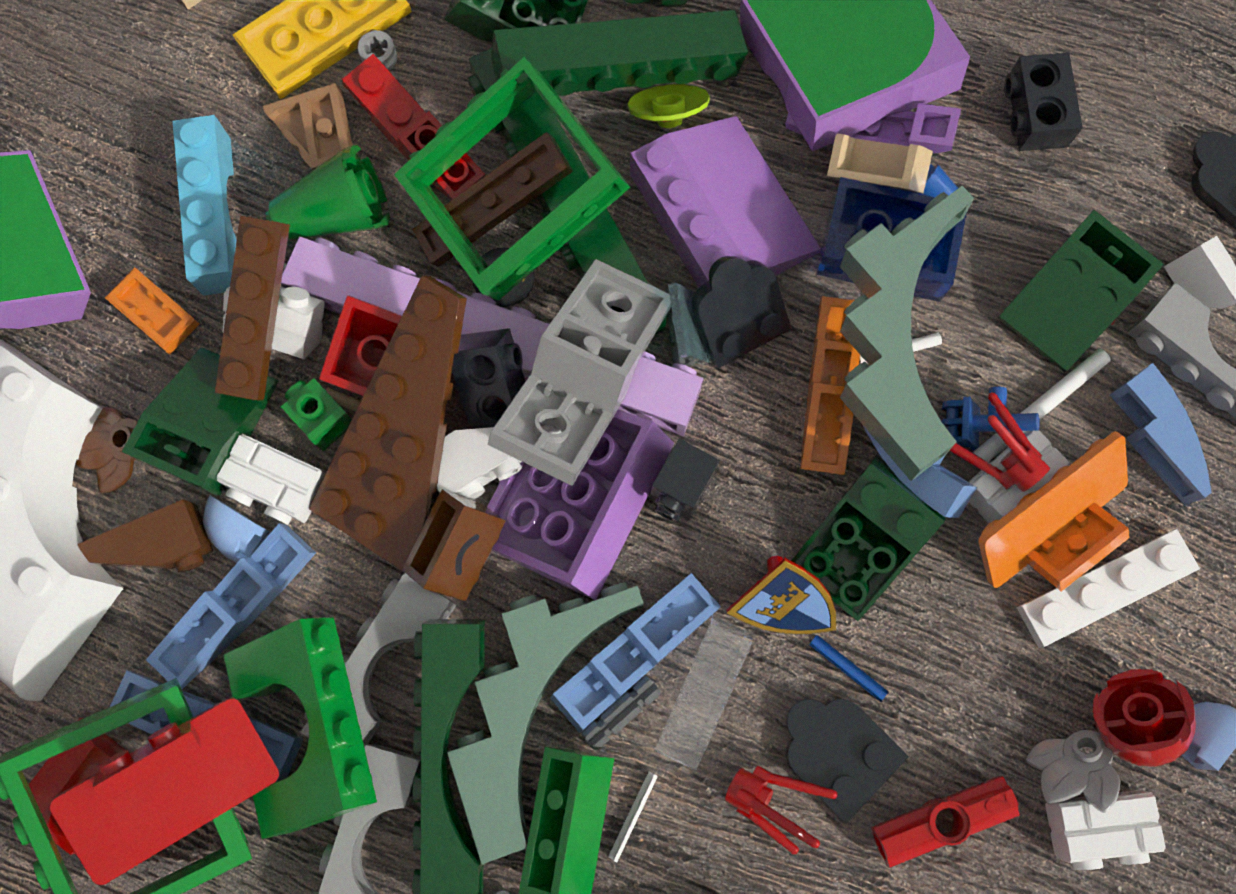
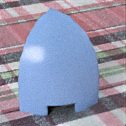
[203,495,270,563]
[1181,701,1236,771]

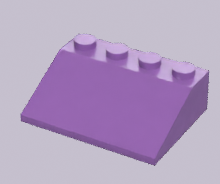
[630,116,821,287]
[487,410,674,600]

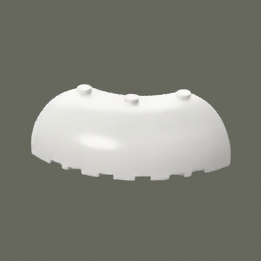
[0,339,124,701]

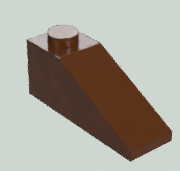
[77,499,213,573]

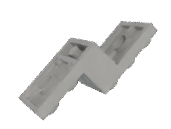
[487,259,675,486]

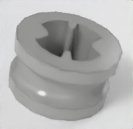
[358,30,398,70]

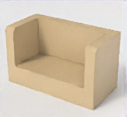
[827,133,933,194]

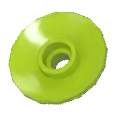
[627,84,710,128]

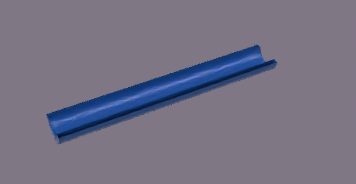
[809,635,889,703]

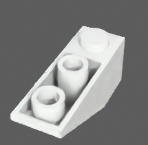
[437,424,561,500]

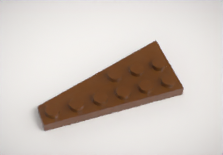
[309,275,467,573]

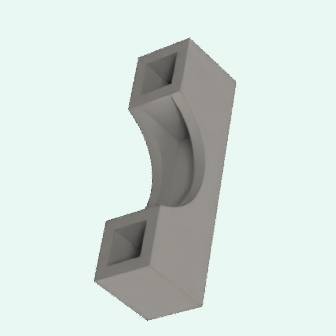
[1127,283,1236,419]
[301,573,456,748]
[312,744,421,894]

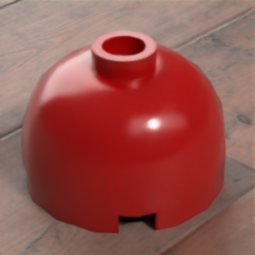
[1093,669,1196,767]

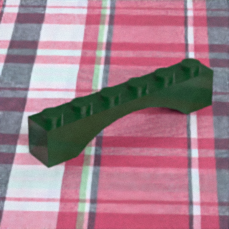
[412,619,485,894]

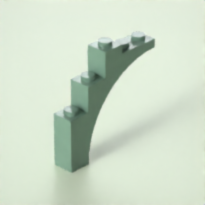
[840,185,974,481]
[447,582,644,864]

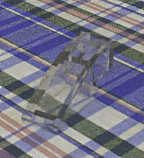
[654,616,754,771]

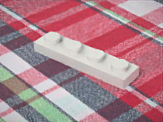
[1016,529,1200,648]

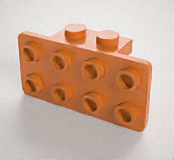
[978,431,1129,592]

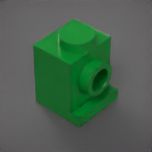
[281,378,352,451]

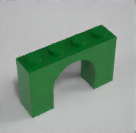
[224,617,377,839]

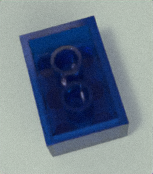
[816,177,967,302]

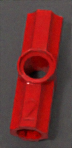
[871,775,1020,868]

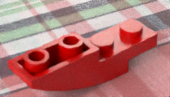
[342,54,485,201]

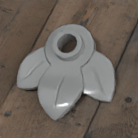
[1026,730,1120,813]

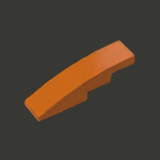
[800,296,860,475]

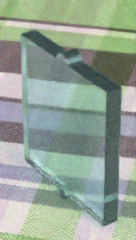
[668,283,710,365]

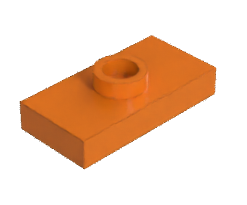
[105,267,200,354]

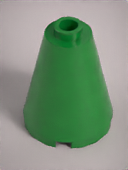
[266,145,390,240]

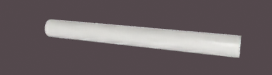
[973,349,1111,462]

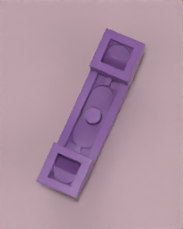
[785,103,961,153]

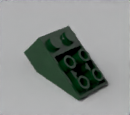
[444,0,588,42]
[998,210,1164,373]
[122,347,279,497]
[791,455,946,621]

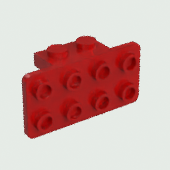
[50,697,279,885]

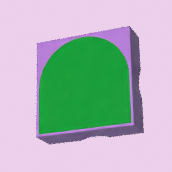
[740,0,970,152]
[0,150,91,329]

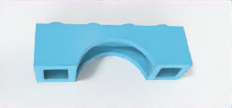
[172,115,237,296]

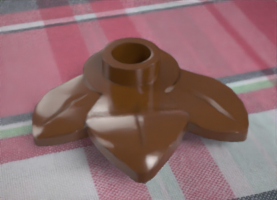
[75,407,138,493]

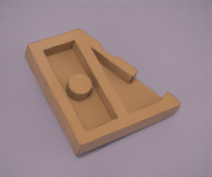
[263,83,353,170]

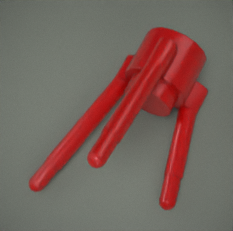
[950,392,1050,492]
[725,766,837,855]

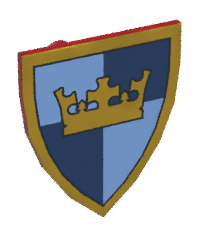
[726,556,836,634]

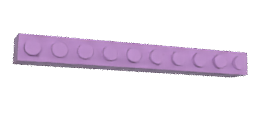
[281,236,703,436]

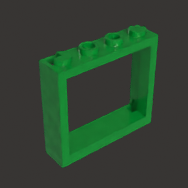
[394,57,631,301]
[0,678,252,894]

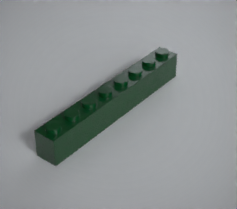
[467,48,667,335]

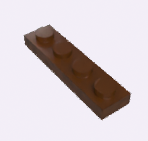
[412,132,573,267]
[215,216,290,400]

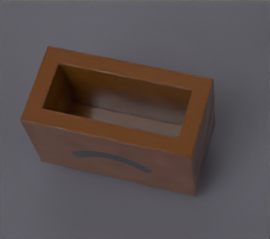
[402,489,506,601]

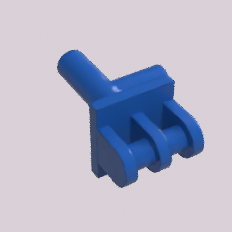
[941,387,1040,450]

